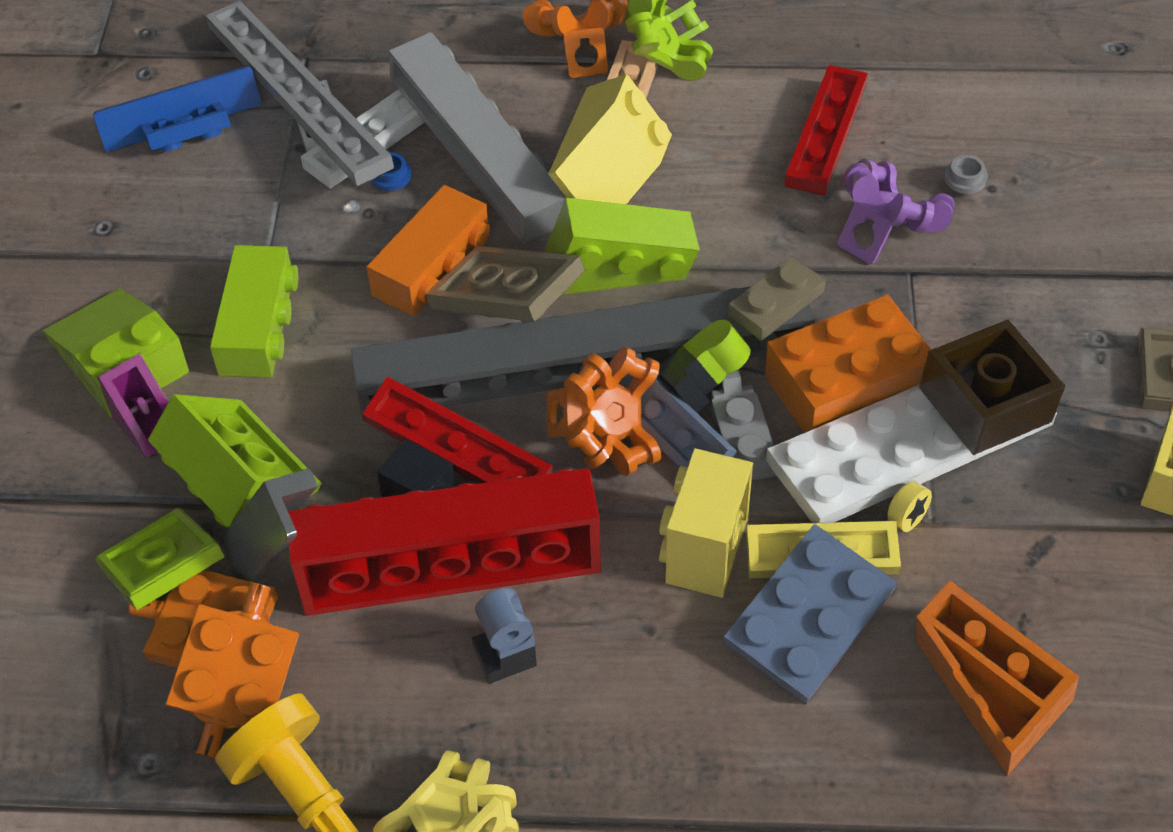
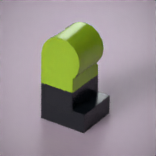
[659,320,750,413]

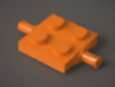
[129,570,279,668]
[166,582,300,759]

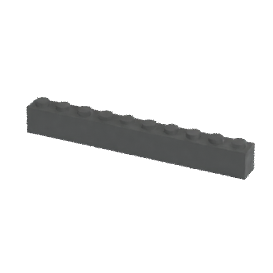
[351,287,815,420]

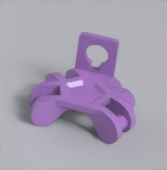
[838,159,955,264]

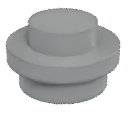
[944,155,988,194]

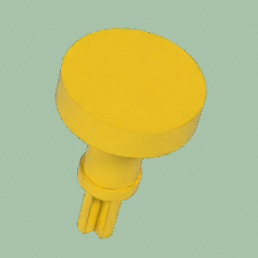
[215,693,359,832]

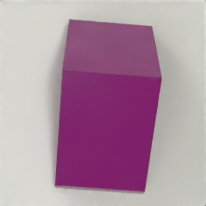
[97,353,169,458]

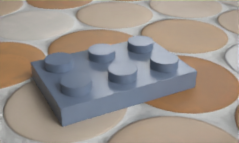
[723,524,898,704]

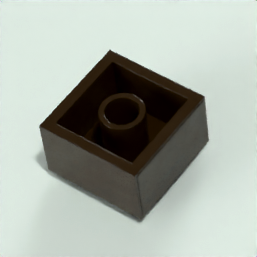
[919,319,1066,455]

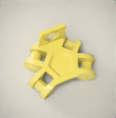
[373,750,519,832]

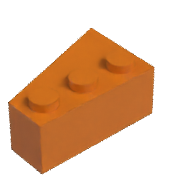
[916,580,1079,776]

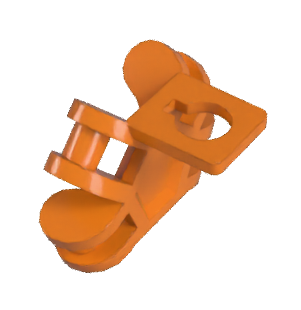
[522,0,628,78]
[546,346,661,476]

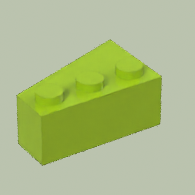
[544,197,700,295]

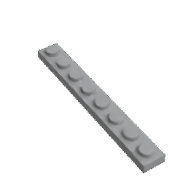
[205,0,394,186]

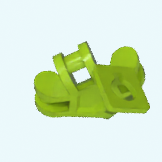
[622,0,713,81]

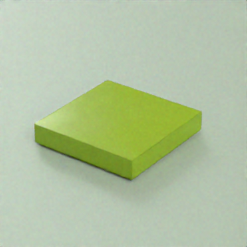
[95,508,225,611]

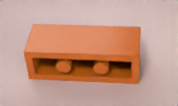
[366,185,490,317]

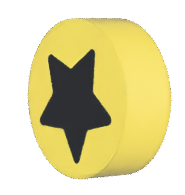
[887,481,932,532]

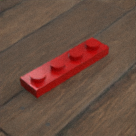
[784,65,868,196]
[362,376,553,484]

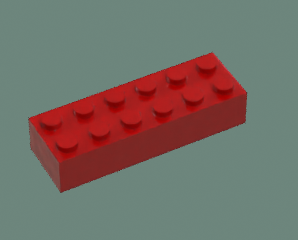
[288,468,601,616]

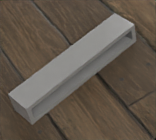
[389,32,566,245]

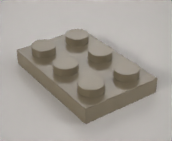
[425,246,585,322]

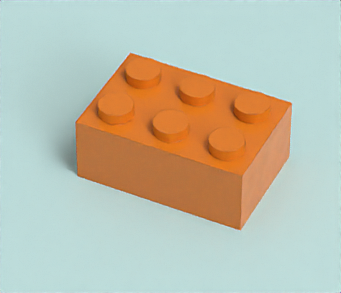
[764,294,931,433]

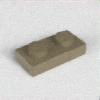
[728,256,826,341]

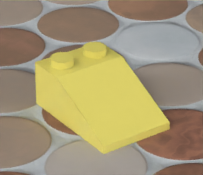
[548,74,672,204]

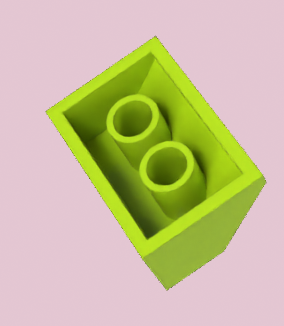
[148,394,322,528]

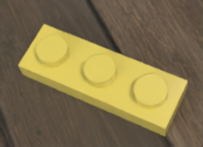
[746,521,901,579]

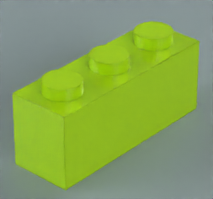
[210,245,298,378]

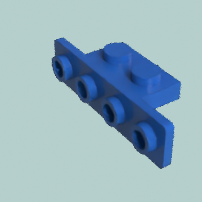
[93,66,262,152]

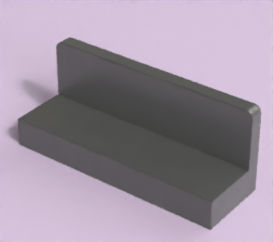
[221,468,318,583]

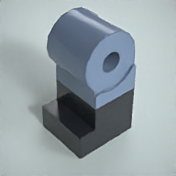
[472,588,537,684]

